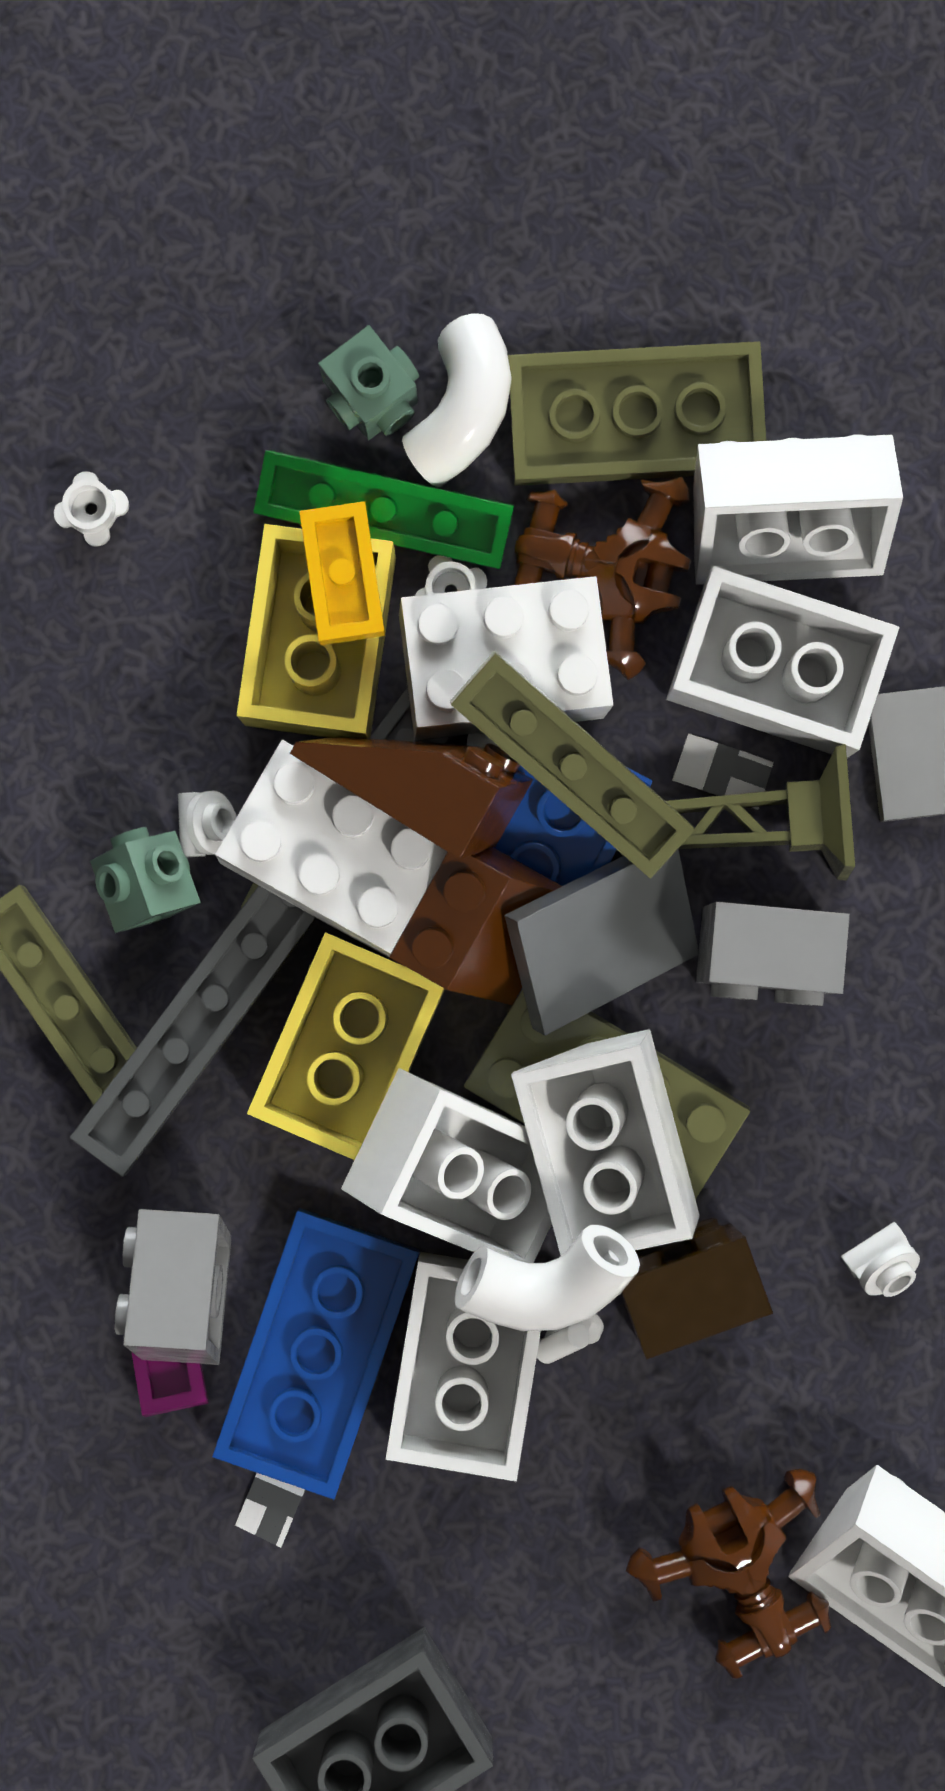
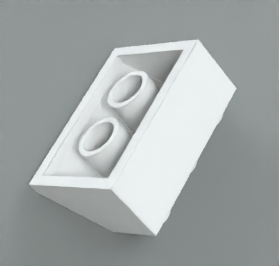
[693,435,903,585]
[511,1029,700,1256]
[788,1465,945,1687]

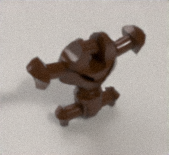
[514,477,691,680]
[626,1469,831,1679]

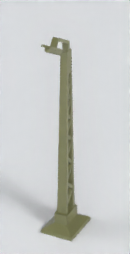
[241,744,855,908]

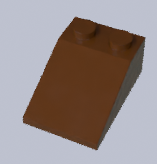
[290,736,533,859]

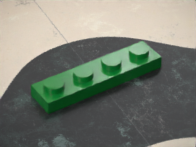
[253,450,515,569]

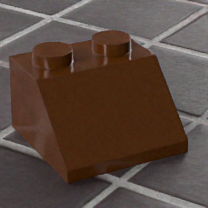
[389,847,562,1005]

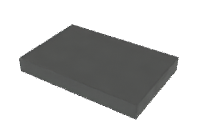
[504,849,699,1036]

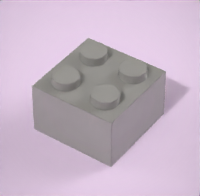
[696,902,850,1006]
[115,1209,231,1365]

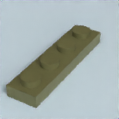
[450,651,695,879]
[0,885,137,1105]

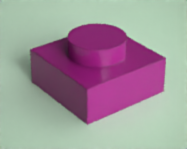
[132,1352,208,1417]

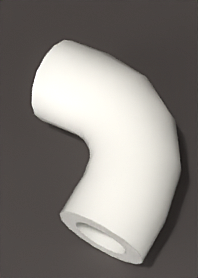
[402,314,512,488]
[455,1225,640,1331]

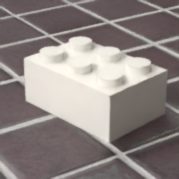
[666,566,899,758]
[399,576,613,740]
[215,740,448,959]
[341,1068,552,1263]
[385,1252,541,1482]

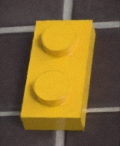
[299,501,385,645]

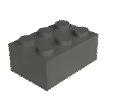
[252,1627,493,1791]

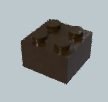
[621,1218,773,1360]

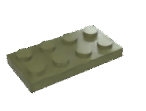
[508,341,766,486]
[464,989,751,1199]

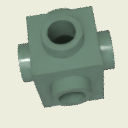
[318,325,419,441]
[90,827,201,933]

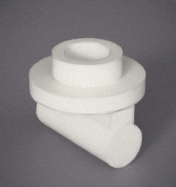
[178,791,237,857]
[841,1222,920,1297]
[537,1314,604,1364]

